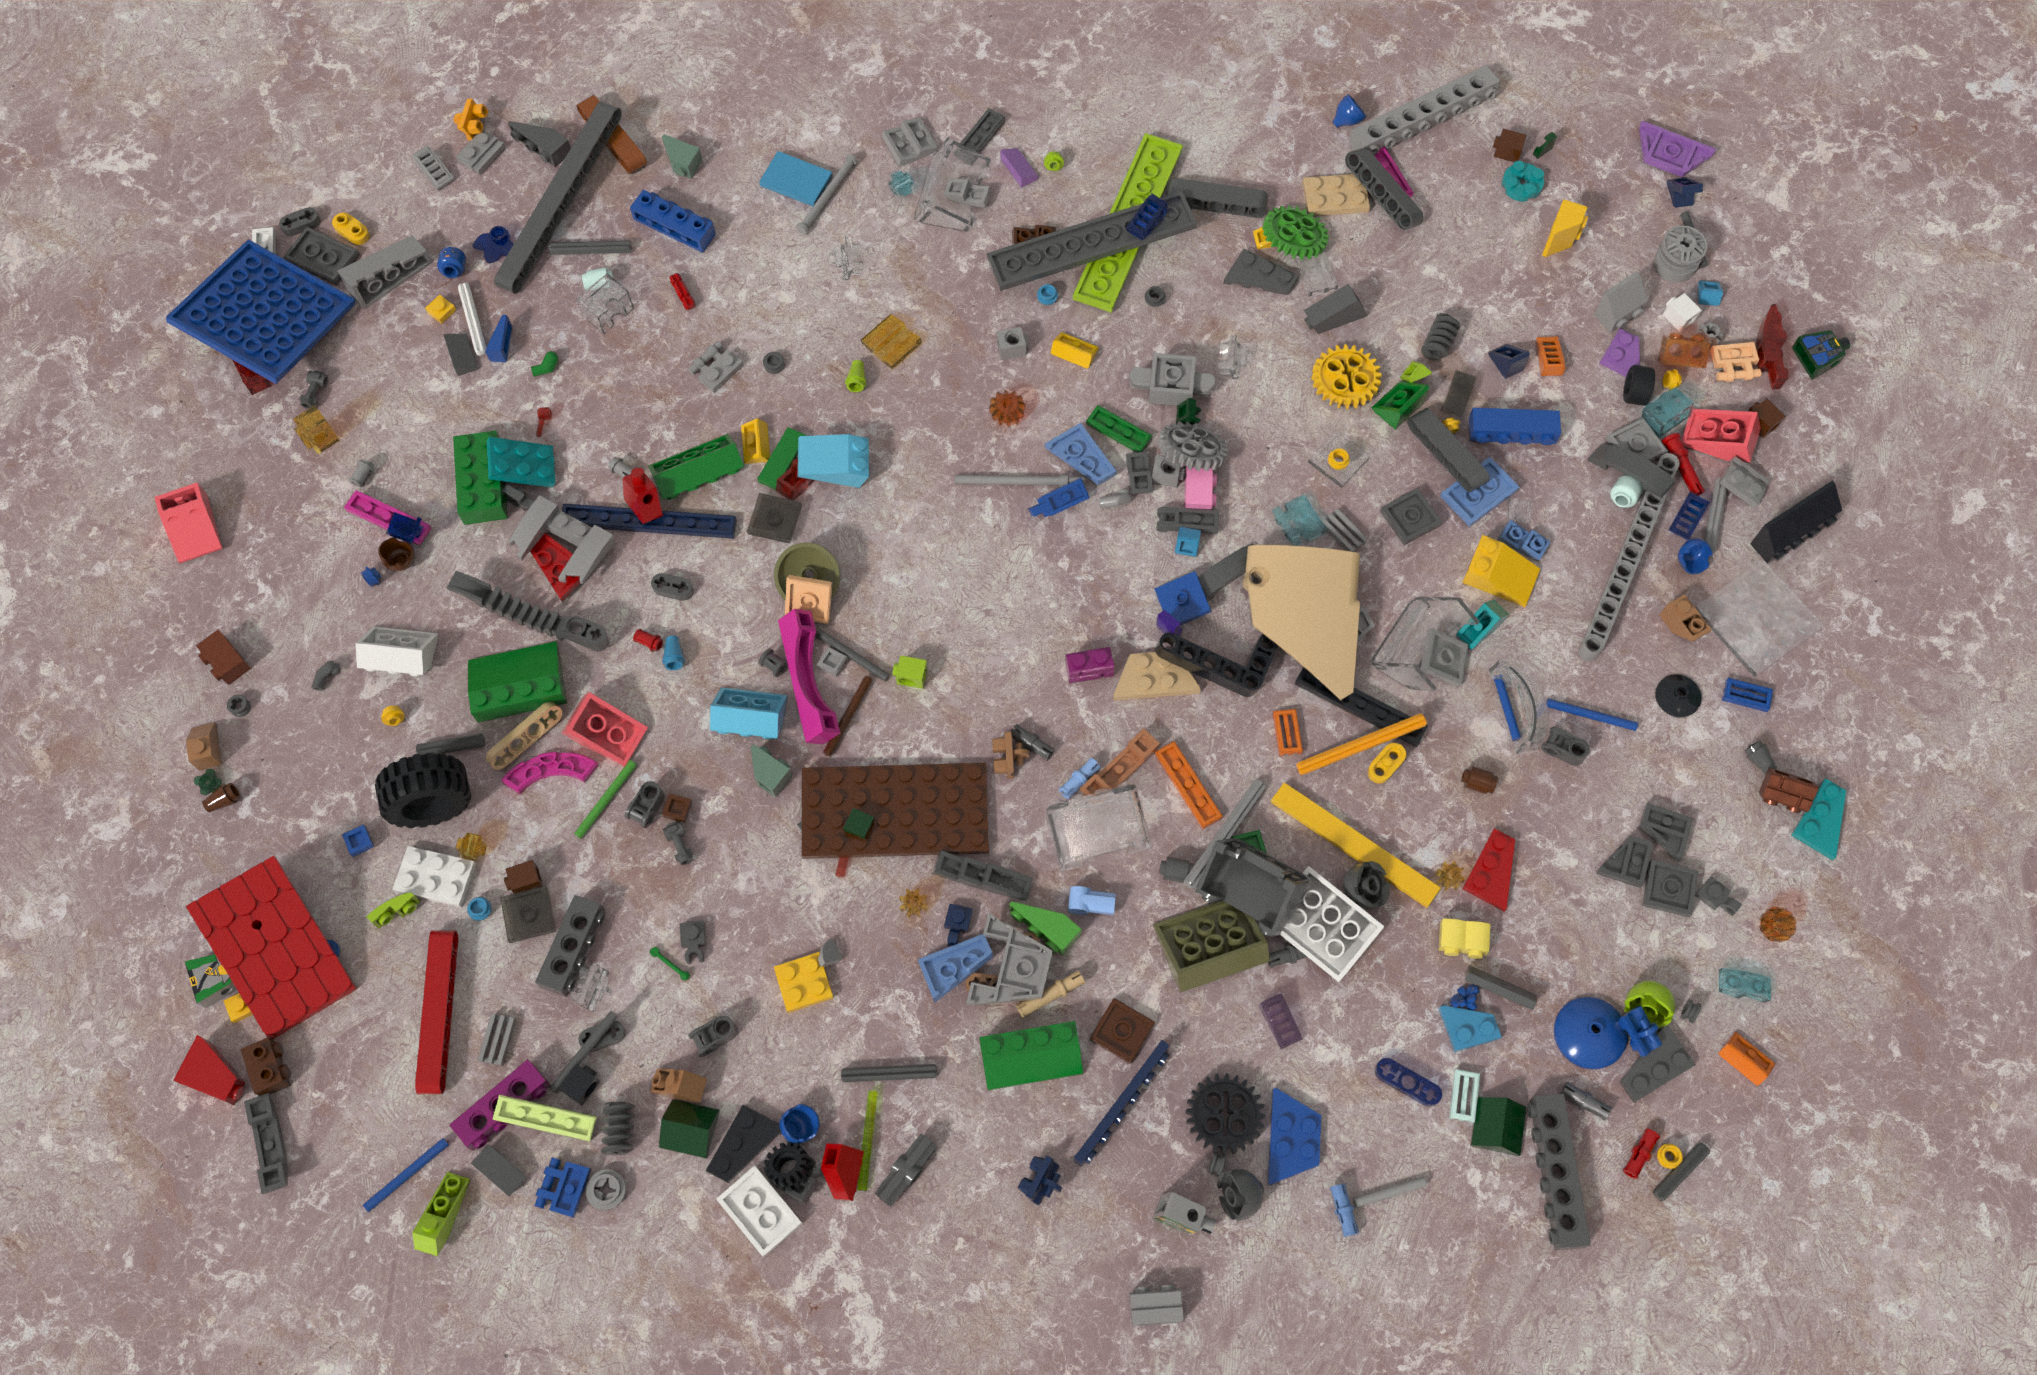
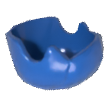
[1678,538,1713,575]
[779,1104,820,1144]

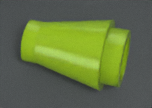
[845,360,866,393]

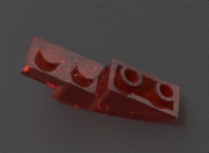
[1756,304,1788,390]

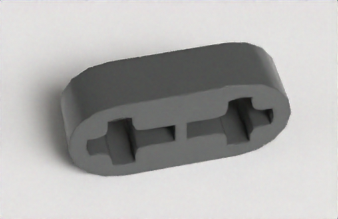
[279,207,321,236]
[651,573,694,601]
[578,1020,626,1052]

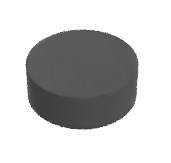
[763,352,785,374]

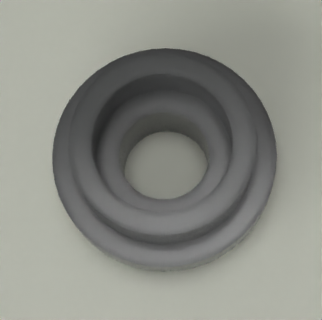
[1145,286,1166,307]

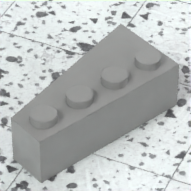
[337,235,433,310]

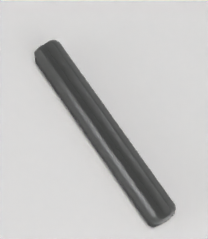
[549,240,632,255]
[841,1064,937,1082]

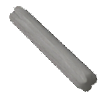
[1704,477,1727,556]

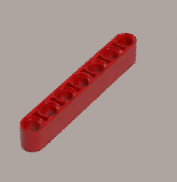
[415,930,458,1095]

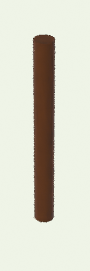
[823,676,873,757]

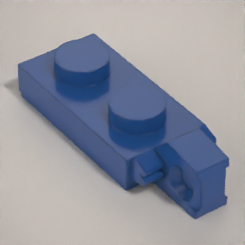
[1028,478,1090,517]

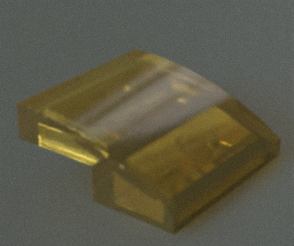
[861,314,922,369]

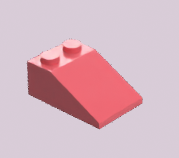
[1681,409,1761,463]
[561,692,648,767]

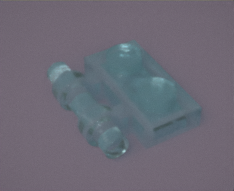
[1272,495,1327,546]

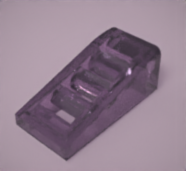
[1259,993,1303,1049]

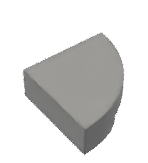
[818,938,842,967]

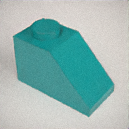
[1456,599,1510,650]

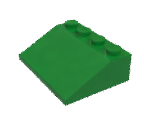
[468,641,567,723]

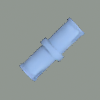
[1059,758,1101,799]

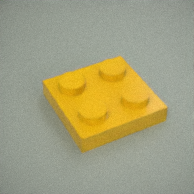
[774,952,833,1013]

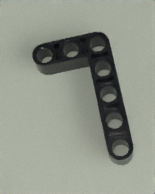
[1155,633,1278,697]

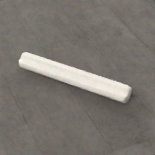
[458,283,487,356]

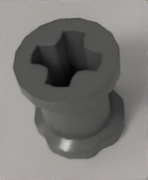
[758,648,788,677]

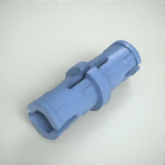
[1330,1183,1359,1237]

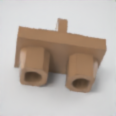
[992,732,1030,779]

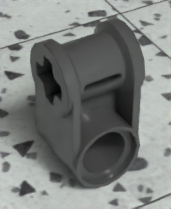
[1541,727,1590,766]
[624,781,665,828]
[688,1016,738,1057]

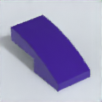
[1156,610,1183,637]

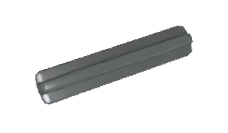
[416,733,485,755]
[1653,1143,1710,1201]

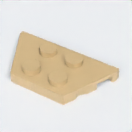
[1113,652,1201,701]

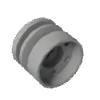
[1653,225,1707,282]

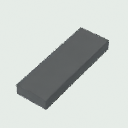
[955,108,1005,163]
[1465,965,1537,1010]

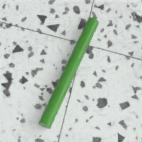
[574,760,637,839]

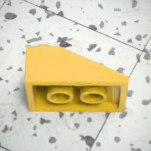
[1462,535,1540,607]

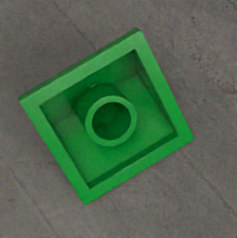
[1371,381,1429,430]

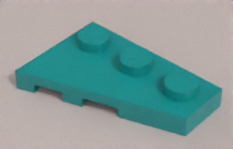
[1791,778,1846,861]

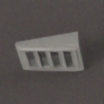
[412,145,455,190]

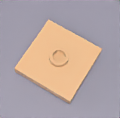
[785,575,832,624]

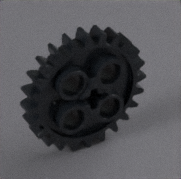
[1185,1073,1266,1155]

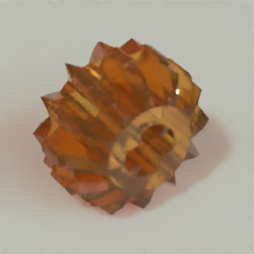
[989,389,1026,427]

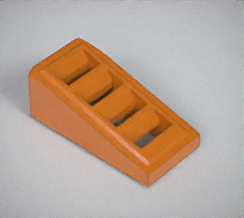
[1536,336,1566,376]

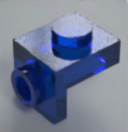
[386,512,423,544]

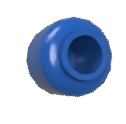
[437,247,466,278]

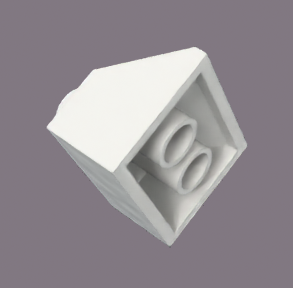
[356,626,438,676]

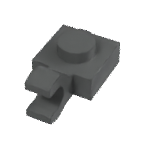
[1695,876,1742,916]

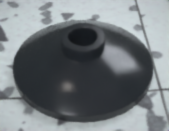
[1655,674,1702,718]

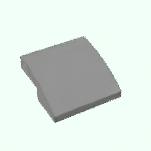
[882,117,938,166]

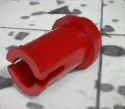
[633,629,663,652]

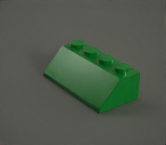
[648,433,744,500]
[979,1021,1083,1091]

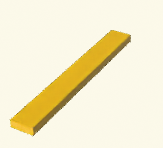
[1271,782,1441,908]

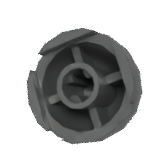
[1343,861,1390,909]
[1217,1169,1264,1221]

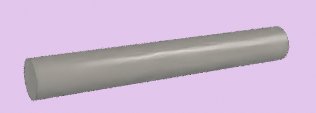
[1353,1177,1427,1208]

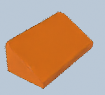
[1719,1031,1775,1086]

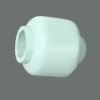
[1610,475,1643,508]

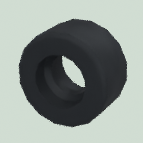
[1623,365,1656,406]

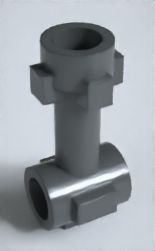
[300,370,328,409]
[663,821,693,865]

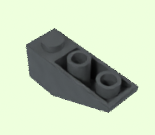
[508,121,571,168]

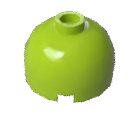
[1624,980,1676,1027]

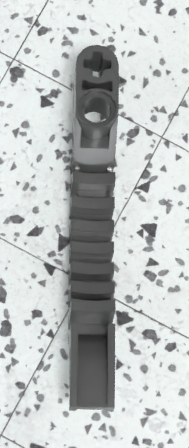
[447,571,609,652]

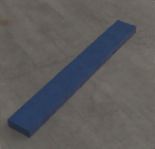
[562,503,737,539]

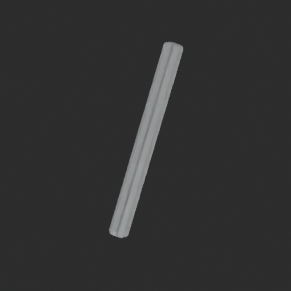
[1184,780,1266,889]

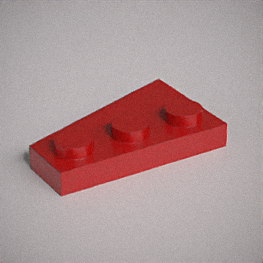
[530,533,580,602]
[1462,828,1515,912]

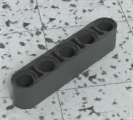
[1345,148,1424,230]
[1167,178,1269,218]
[1407,408,1490,493]

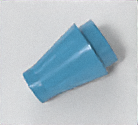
[662,636,685,670]

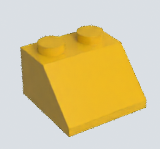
[1542,199,1588,257]

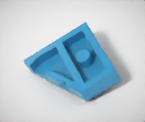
[1438,1005,1502,1053]

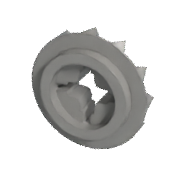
[586,1169,626,1210]

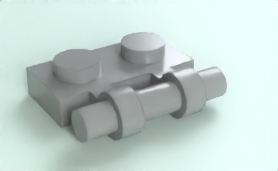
[688,341,744,393]

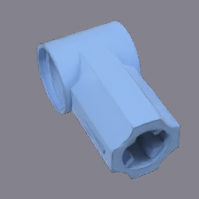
[1068,886,1116,915]

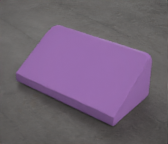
[1000,148,1039,188]

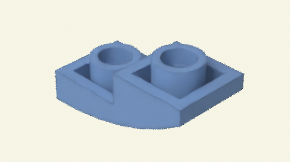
[1498,520,1550,560]

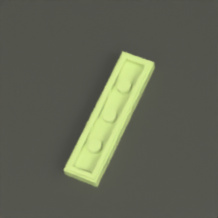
[492,1094,597,1141]

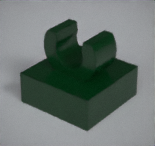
[1176,397,1201,425]

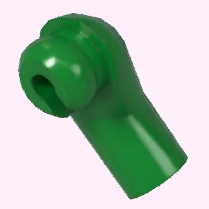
[531,351,558,377]

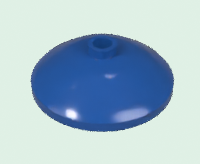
[1554,997,1628,1070]

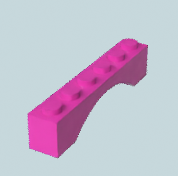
[778,608,840,744]

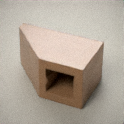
[1659,594,1712,642]
[650,1069,707,1102]

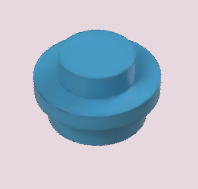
[1037,284,1058,305]
[467,897,492,921]

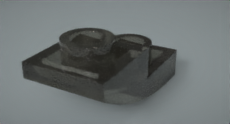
[1441,370,1476,417]

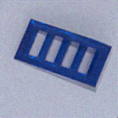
[1126,193,1168,241]
[1668,492,1710,540]

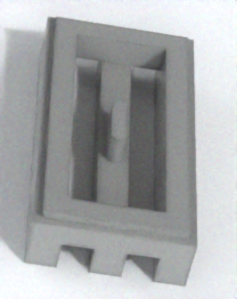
[1321,508,1367,552]
[478,1013,516,1066]

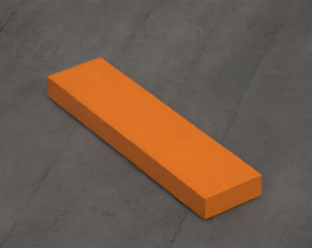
[1155,741,1223,830]

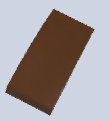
[1012,225,1056,245]

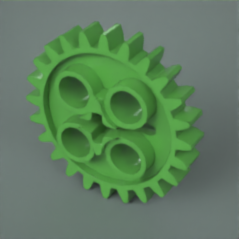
[1262,205,1329,260]

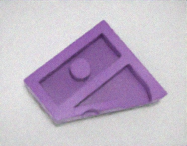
[1599,328,1640,377]

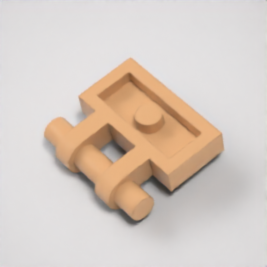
[1710,342,1761,382]

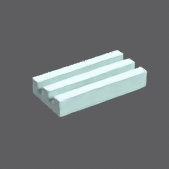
[1449,1069,1480,1123]

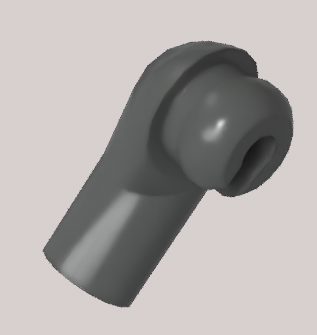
[311,661,340,691]

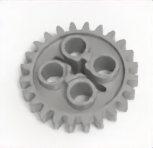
[1158,421,1229,471]

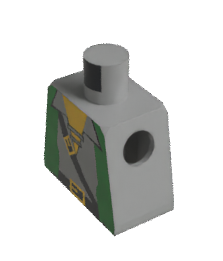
[185,954,237,1008]
[1153,1192,1216,1234]

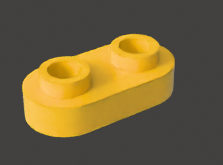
[332,212,370,245]
[1368,743,1406,784]

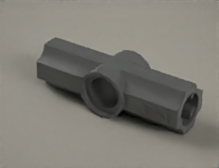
[875,1134,938,1207]

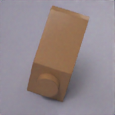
[186,722,222,771]

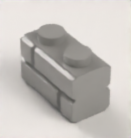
[1129,1285,1184,1326]

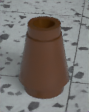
[202,783,240,813]

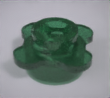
[194,769,222,795]

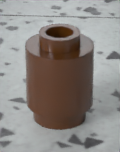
[1461,766,1498,794]

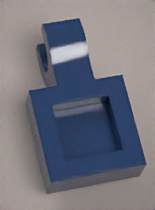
[944,904,973,946]

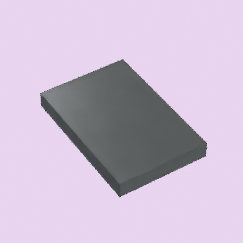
[283,227,360,286]

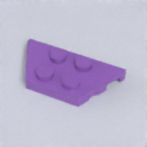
[1639,120,1716,177]

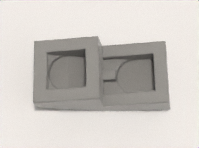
[944,178,991,208]

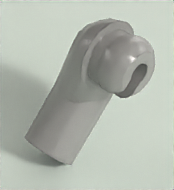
[1099,489,1131,508]

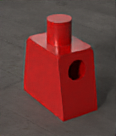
[622,468,663,524]

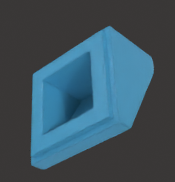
[1698,280,1723,306]
[1175,527,1201,557]

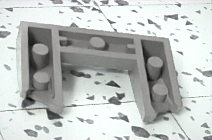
[508,495,615,584]

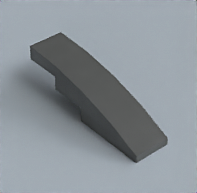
[932,850,1033,901]

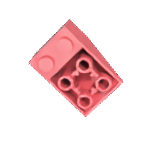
[154,482,223,563]

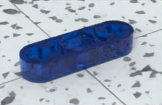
[1374,1058,1442,1107]

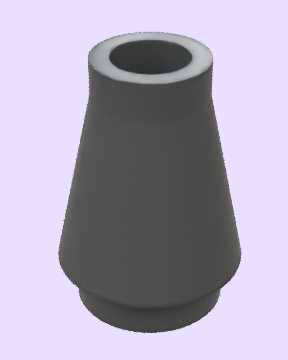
[1744,740,1777,775]

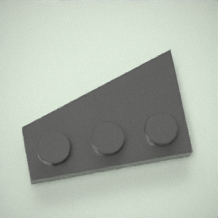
[1223,249,1299,295]
[1620,1025,1696,1103]

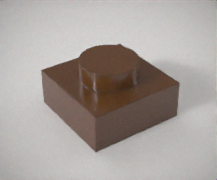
[662,793,692,823]

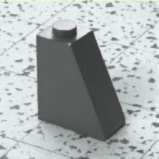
[1304,284,1368,334]

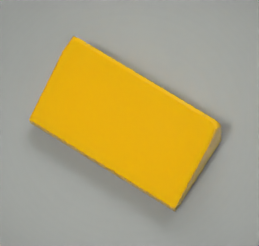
[1051,332,1099,369]
[741,418,770,464]

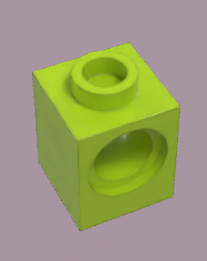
[893,655,928,689]

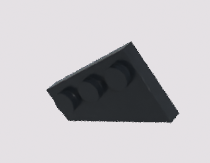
[706,1105,781,1183]

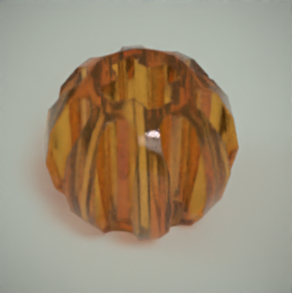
[1759,907,1797,943]

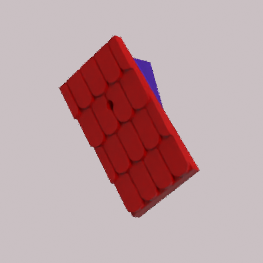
[186,855,357,1040]

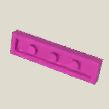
[344,490,432,546]

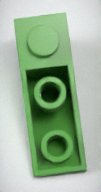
[1009,902,1082,956]

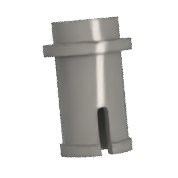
[608,457,633,478]
[349,458,374,488]

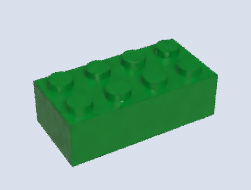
[453,430,508,525]

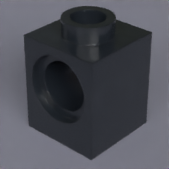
[558,1064,600,1106]

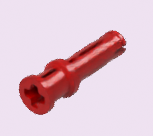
[1661,433,1705,497]

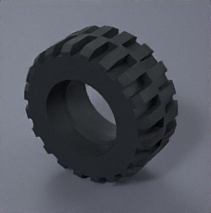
[375,752,471,828]

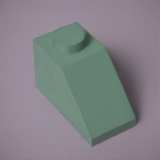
[662,134,703,179]

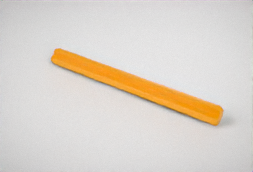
[1296,714,1427,775]

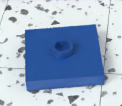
[1155,571,1212,625]

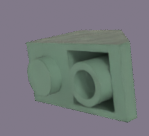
[751,744,792,798]

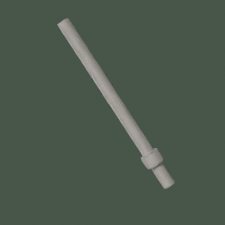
[955,475,1085,487]

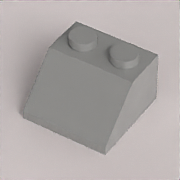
[1594,271,1648,333]

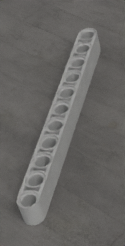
[1578,453,1679,661]

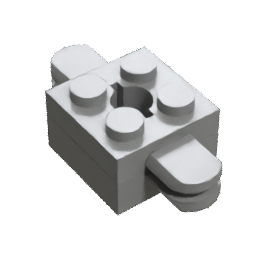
[1129,353,1215,406]

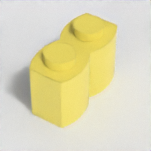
[1438,919,1490,959]

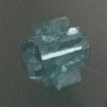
[888,170,914,197]

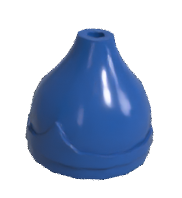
[1332,94,1367,128]

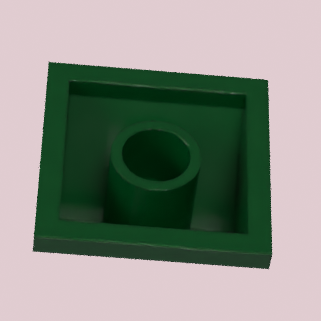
[1470,1097,1526,1156]
[659,1099,720,1159]

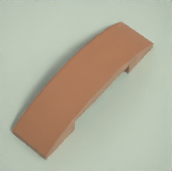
[1079,728,1160,805]

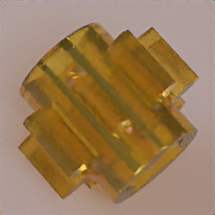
[455,833,487,861]
[1435,861,1466,891]
[899,888,928,918]

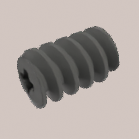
[1421,313,1461,360]
[601,1102,635,1155]

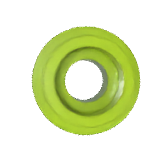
[1044,151,1064,171]

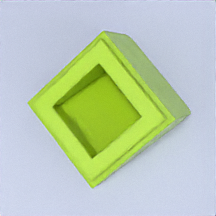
[1400,361,1432,383]

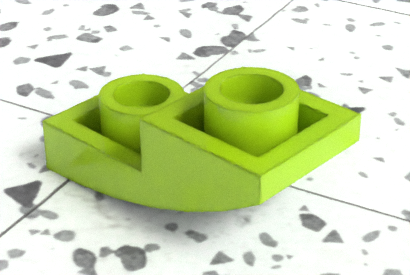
[366,892,420,929]

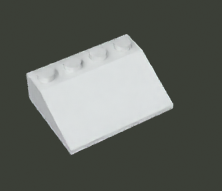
[1280,866,1384,982]

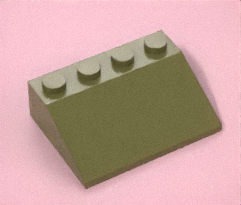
[1153,901,1270,992]

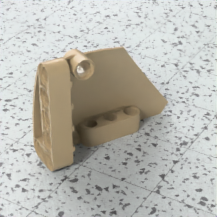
[1242,545,1360,700]

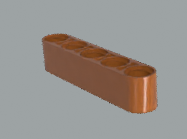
[576,95,647,174]

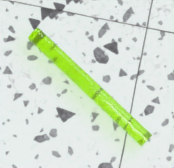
[857,1091,878,1191]

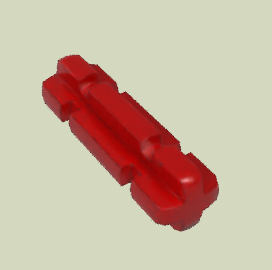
[669,273,695,310]

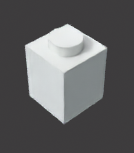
[1663,293,1702,332]

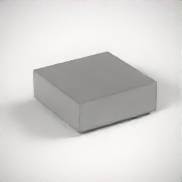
[817,646,848,677]

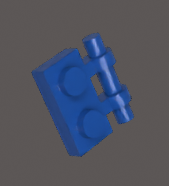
[534,1157,592,1218]

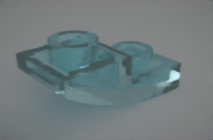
[1719,968,1771,1003]

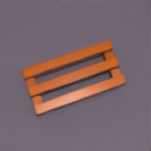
[1273,709,1303,756]

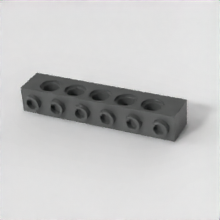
[1527,1094,1591,1251]

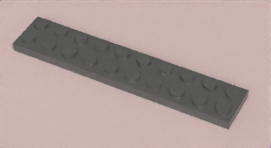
[986,191,1197,291]

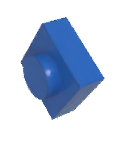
[342,825,374,857]

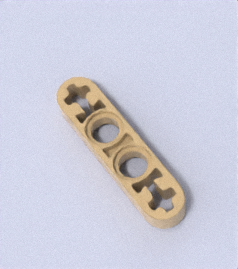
[486,701,562,770]

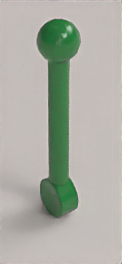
[650,947,690,980]

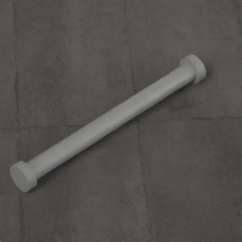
[796,154,858,235]

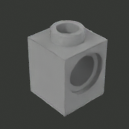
[996,327,1029,361]
[1152,454,1185,488]

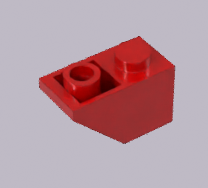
[821,1143,864,1201]

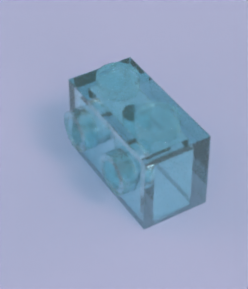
[1641,387,1694,438]

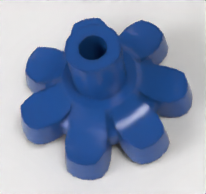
[1450,984,1479,1011]

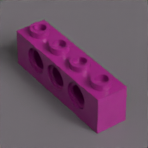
[449,1059,551,1151]

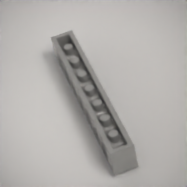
[1349,65,1500,155]

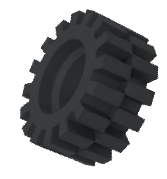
[764,1142,813,1191]

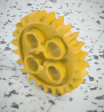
[1311,344,1382,410]

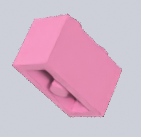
[1184,466,1217,510]

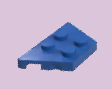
[1268,1088,1321,1185]

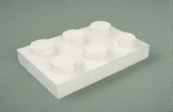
[392,846,476,907]
[716,1166,803,1257]

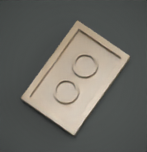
[1302,174,1370,216]

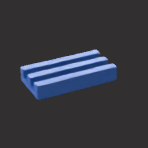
[1722,678,1773,712]

